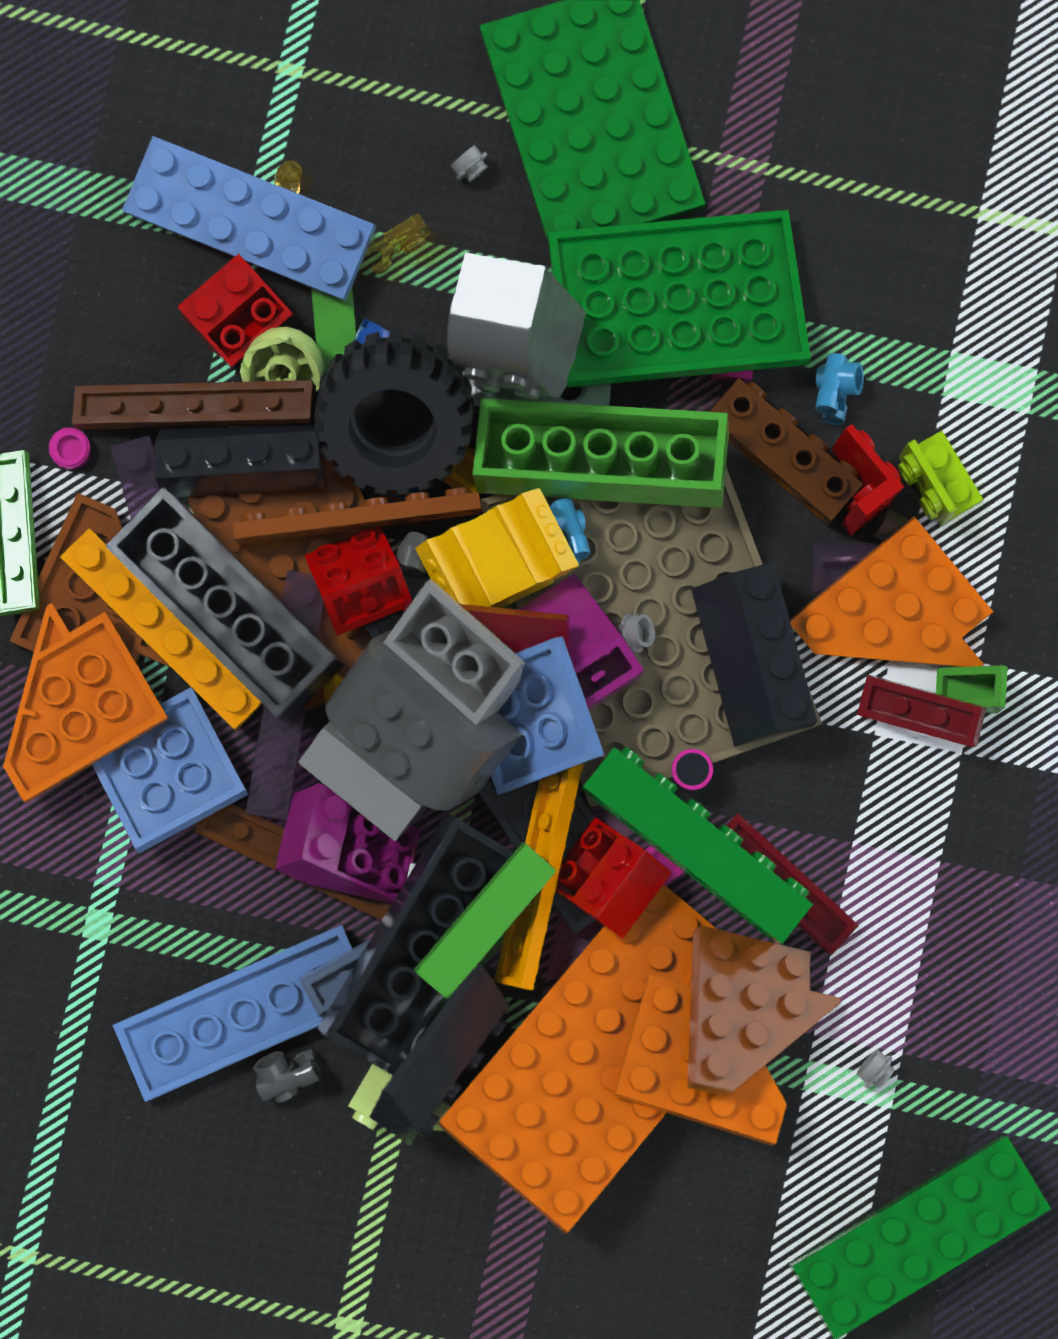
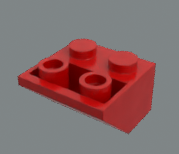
[177,254,293,368]
[556,817,672,940]

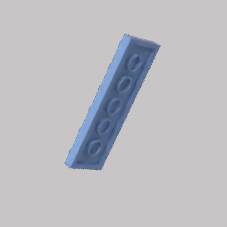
[122,136,376,302]
[113,925,352,1102]

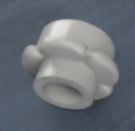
[451,145,488,182]
[618,613,655,653]
[856,1049,894,1088]

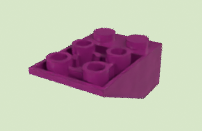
[518,573,644,711]
[275,783,420,904]

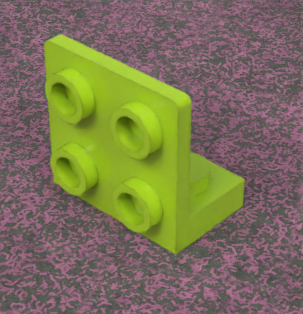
[898,431,984,526]

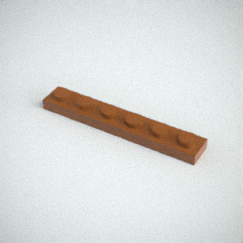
[232,487,481,545]

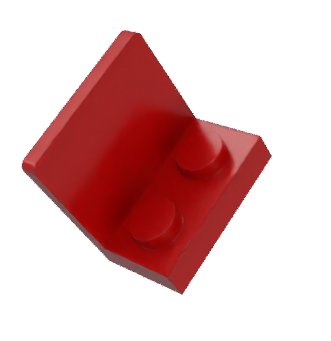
[831,424,904,536]
[305,526,412,636]

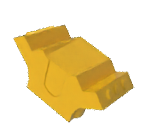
[415,488,579,608]

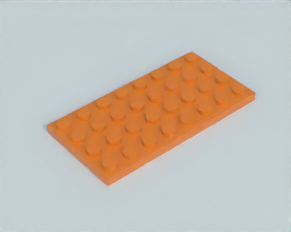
[437,886,716,1234]

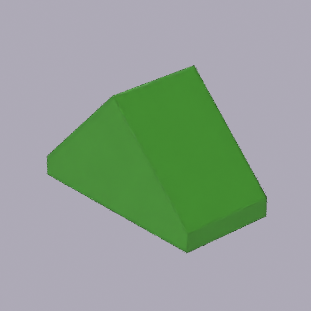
[936,665,1008,714]

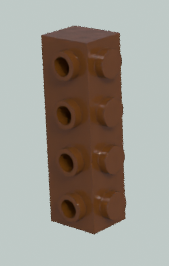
[709,378,863,527]

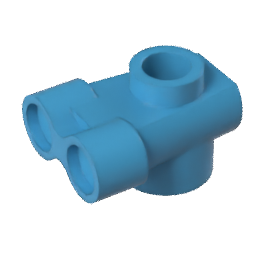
[815,353,863,425]
[550,498,591,565]

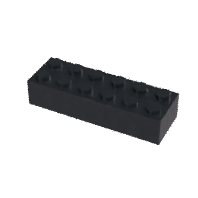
[106,487,345,724]
[318,813,514,1075]

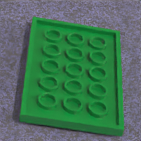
[480,0,705,243]
[547,210,811,388]

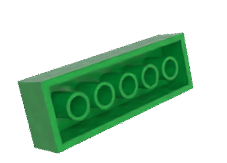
[581,746,813,944]
[788,1136,1051,1339]

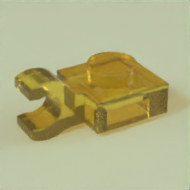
[365,213,432,274]

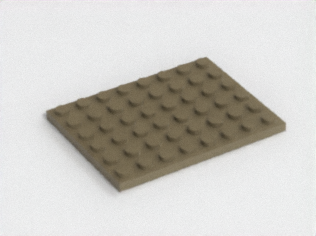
[480,468,822,808]

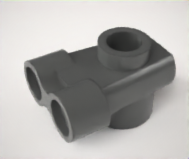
[253,1048,322,1102]

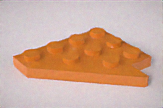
[789,517,994,667]
[3,603,169,803]
[613,973,787,1146]

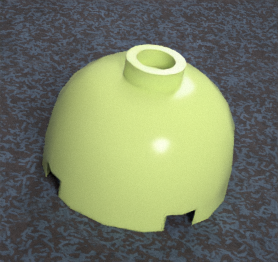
[240,327,324,392]

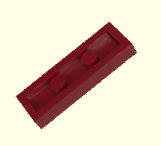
[857,675,987,747]

